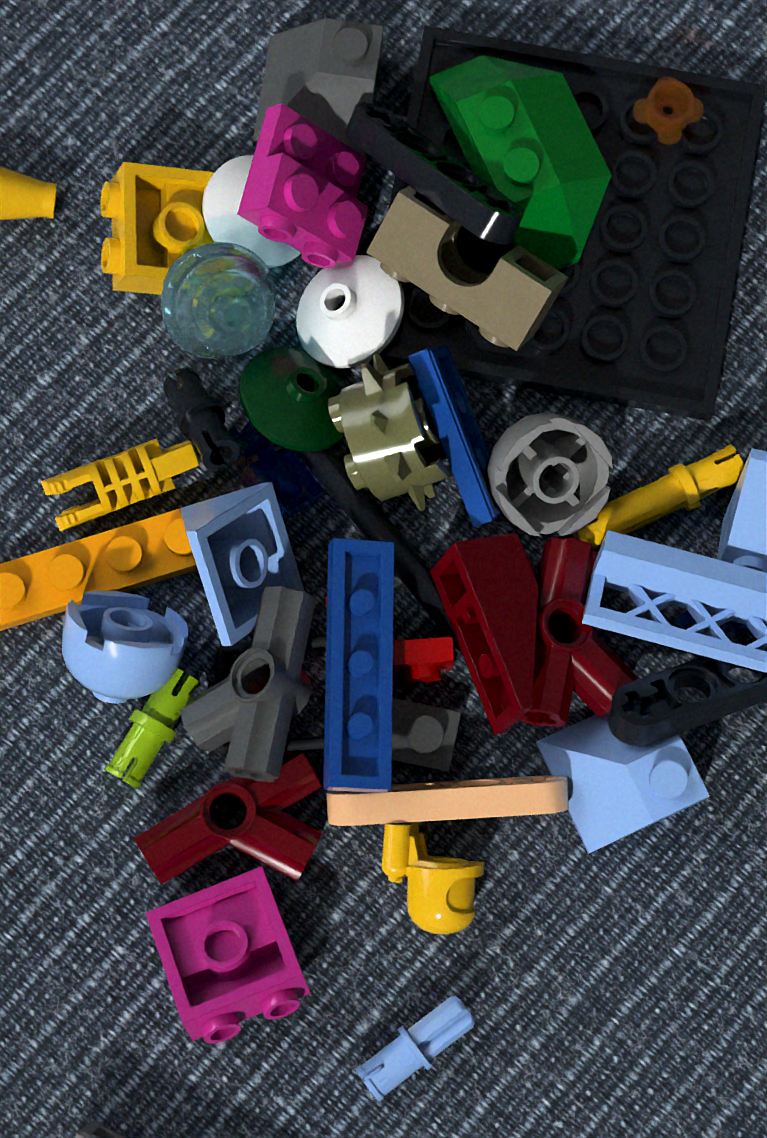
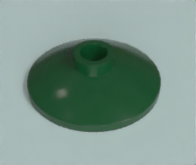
[239,347,347,452]

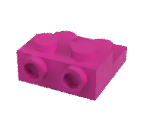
[237,103,368,268]
[145,866,311,1044]

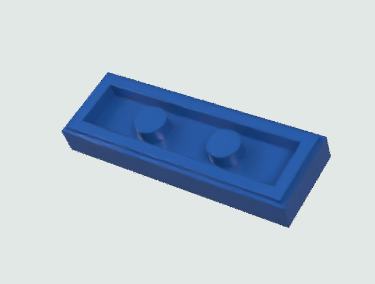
[408,345,504,528]

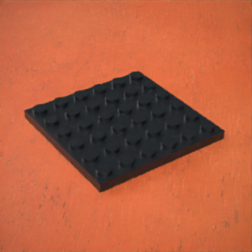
[371,25,766,421]

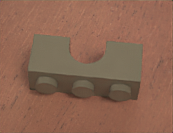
[366,186,569,351]

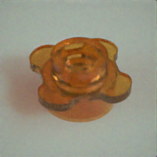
[633,77,704,145]

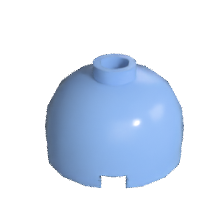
[62,591,188,704]

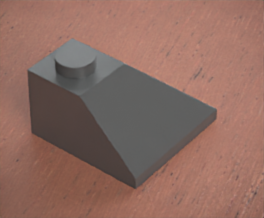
[252,18,384,162]

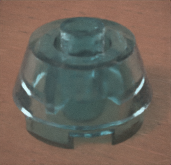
[161,242,276,359]

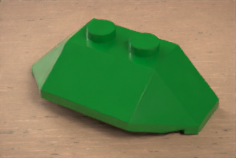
[430,55,612,270]

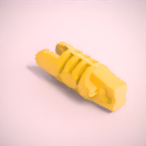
[41,438,200,532]

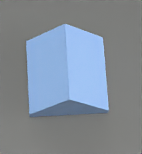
[180,482,305,646]

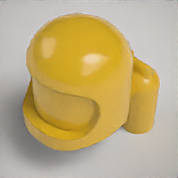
[381,822,484,935]

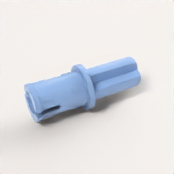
[355,996,475,1102]

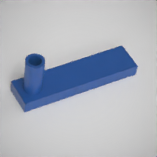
[321,538,394,793]

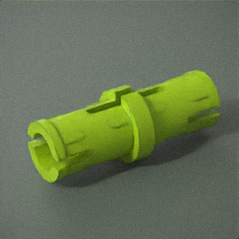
[104,668,201,789]

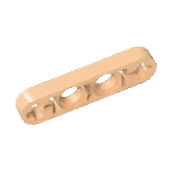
[326,775,569,826]

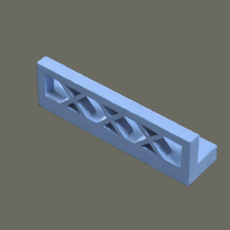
[582,530,767,673]

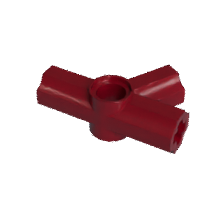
[519,537,639,728]
[133,750,323,886]

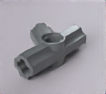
[180,586,316,782]

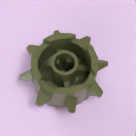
[328,354,454,511]

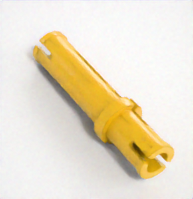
[572,444,744,550]

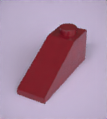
[430,533,538,735]

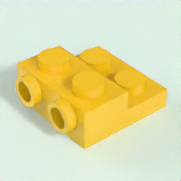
[100,162,240,296]

